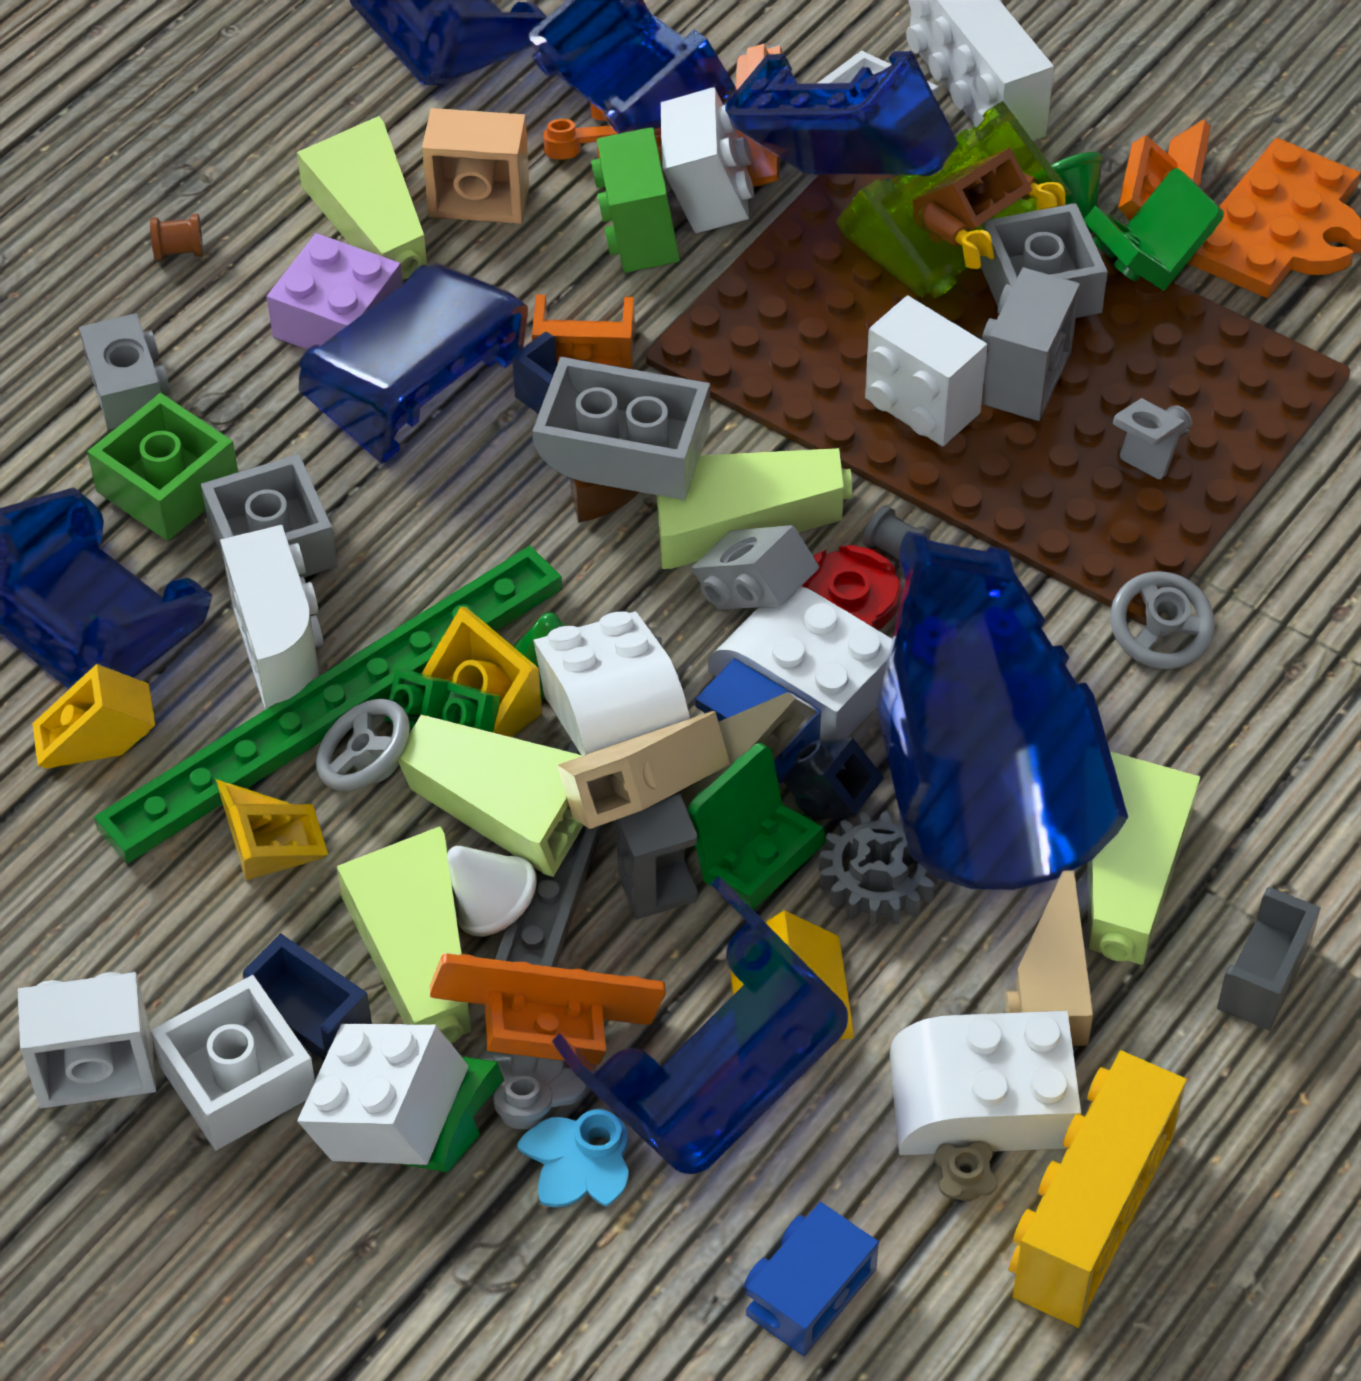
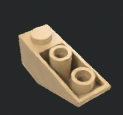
[557,711,730,829]

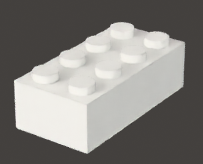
[906,0,1054,153]

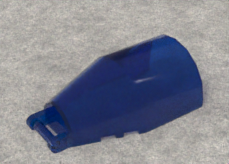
[876,531,1128,890]

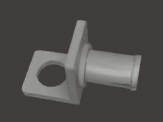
[1113,398,1193,479]

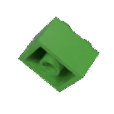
[591,127,680,273]
[87,392,238,541]

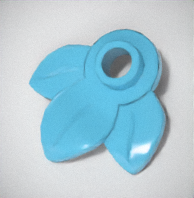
[517,1109,629,1208]

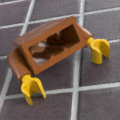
[913,147,1065,269]

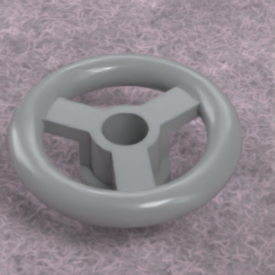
[1110,571,1215,669]
[316,699,410,791]

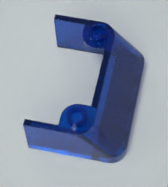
[552,876,848,1174]

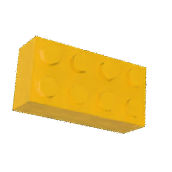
[1008,1050,1187,1328]

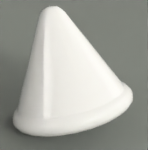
[447,846,537,937]

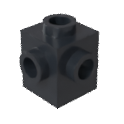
[782,737,884,821]

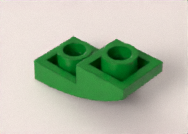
[384,668,501,733]
[401,1056,504,1173]

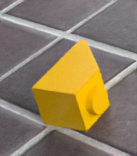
[32,664,155,769]

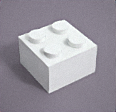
[661,87,754,234]
[865,295,987,447]
[18,972,156,1109]
[150,975,315,1151]
[297,1024,469,1165]

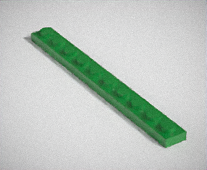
[94,545,563,864]

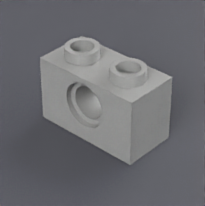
[79,313,171,430]
[691,525,820,610]

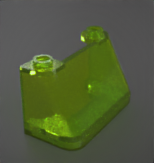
[835,101,1071,299]

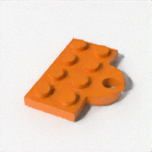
[1187,137,1361,299]

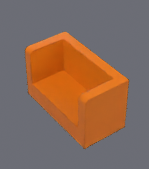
[532,294,635,369]

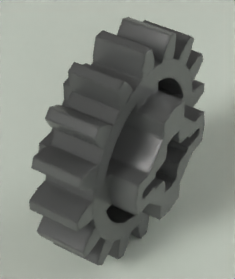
[819,811,941,926]

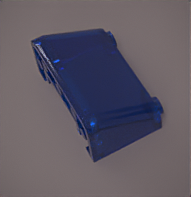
[349,0,548,85]
[526,0,737,134]
[725,51,959,176]
[298,263,528,464]
[0,487,213,689]

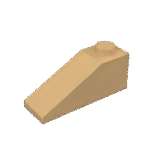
[1005,870,1093,1046]

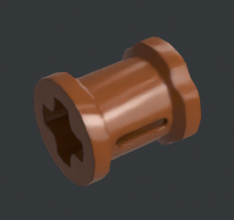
[150,214,203,260]

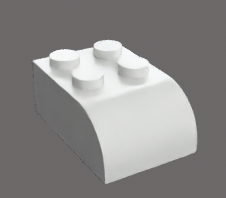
[220,525,324,710]
[708,586,901,742]
[533,611,690,756]
[890,1011,1081,1155]

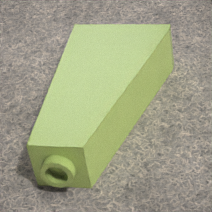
[297,116,428,280]
[656,448,852,569]
[397,715,584,877]
[1086,747,1201,965]
[336,826,471,1044]

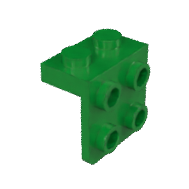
[1084,168,1224,291]
[688,743,826,911]

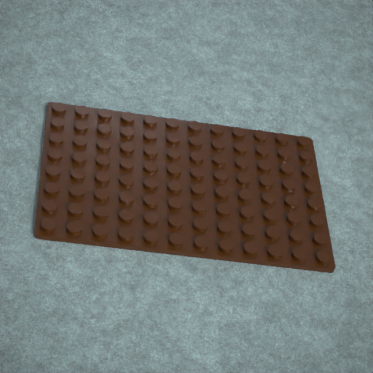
[646,137,1350,625]

